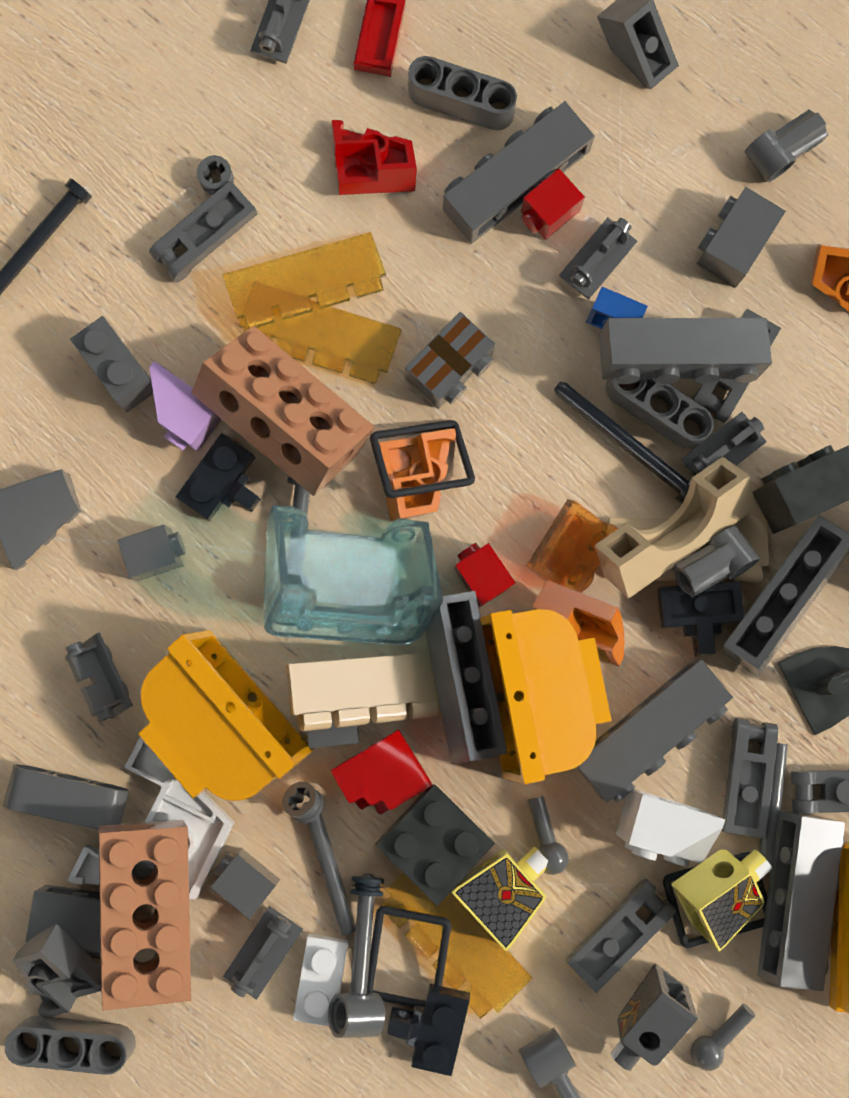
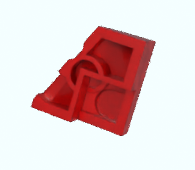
[332,120,417,195]

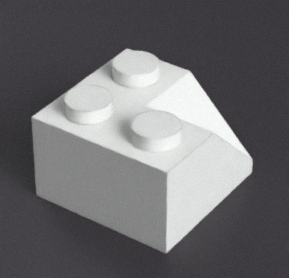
[616,789,725,867]

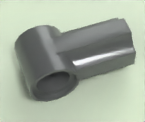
[745,109,828,183]
[672,526,760,597]

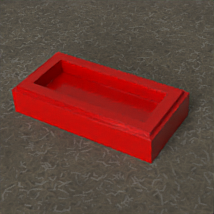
[353,0,406,77]

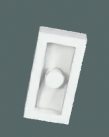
[293,933,349,1027]

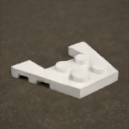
[67,737,235,900]

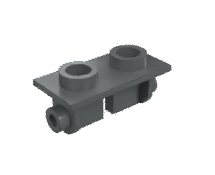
[250,0,310,64]
[559,217,638,300]
[681,411,767,476]
[65,632,133,722]
[223,906,303,1000]

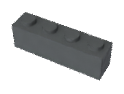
[443,101,595,244]
[599,318,772,384]
[723,515,849,677]
[420,591,508,764]
[576,659,733,803]
[757,811,845,991]

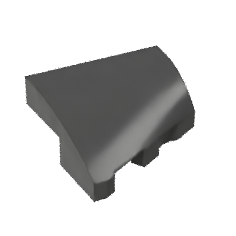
[0,469,81,570]
[13,924,101,1018]

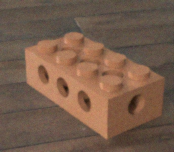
[191,325,375,496]
[98,820,191,1011]

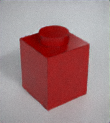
[521,168,585,240]
[454,542,516,608]

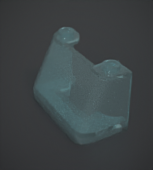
[263,505,443,645]

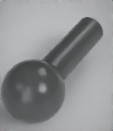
[528,796,569,875]
[691,1003,755,1071]

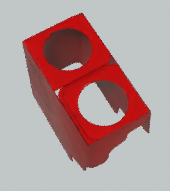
[330,729,433,815]

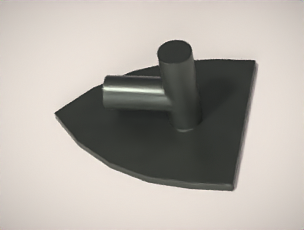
[778,646,849,735]

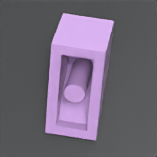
[149,361,221,452]

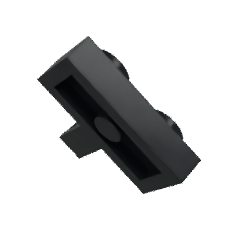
[175,433,261,521]
[657,581,744,657]
[387,983,470,1077]

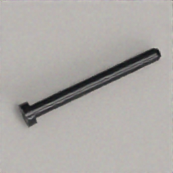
[0,178,92,295]
[554,381,691,504]

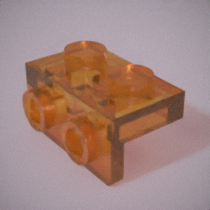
[526,499,619,593]

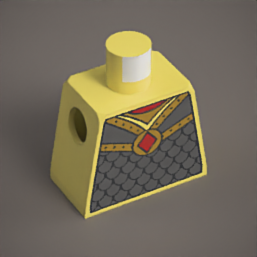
[451,846,548,951]
[671,850,772,952]

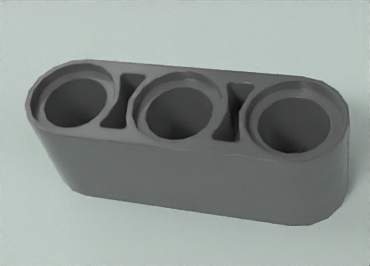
[408,56,517,131]
[606,379,714,448]
[3,764,129,830]
[4,1016,136,1075]

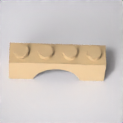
[594,456,755,599]

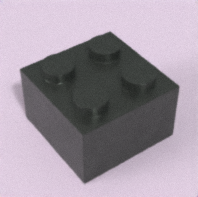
[753,445,849,534]
[375,784,495,906]

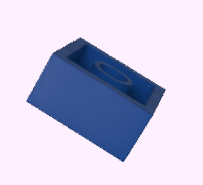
[586,287,648,329]

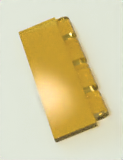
[222,232,386,329]
[239,282,402,384]
[380,873,533,1019]

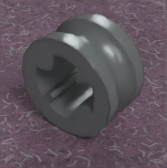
[197,155,234,195]
[282,781,324,824]

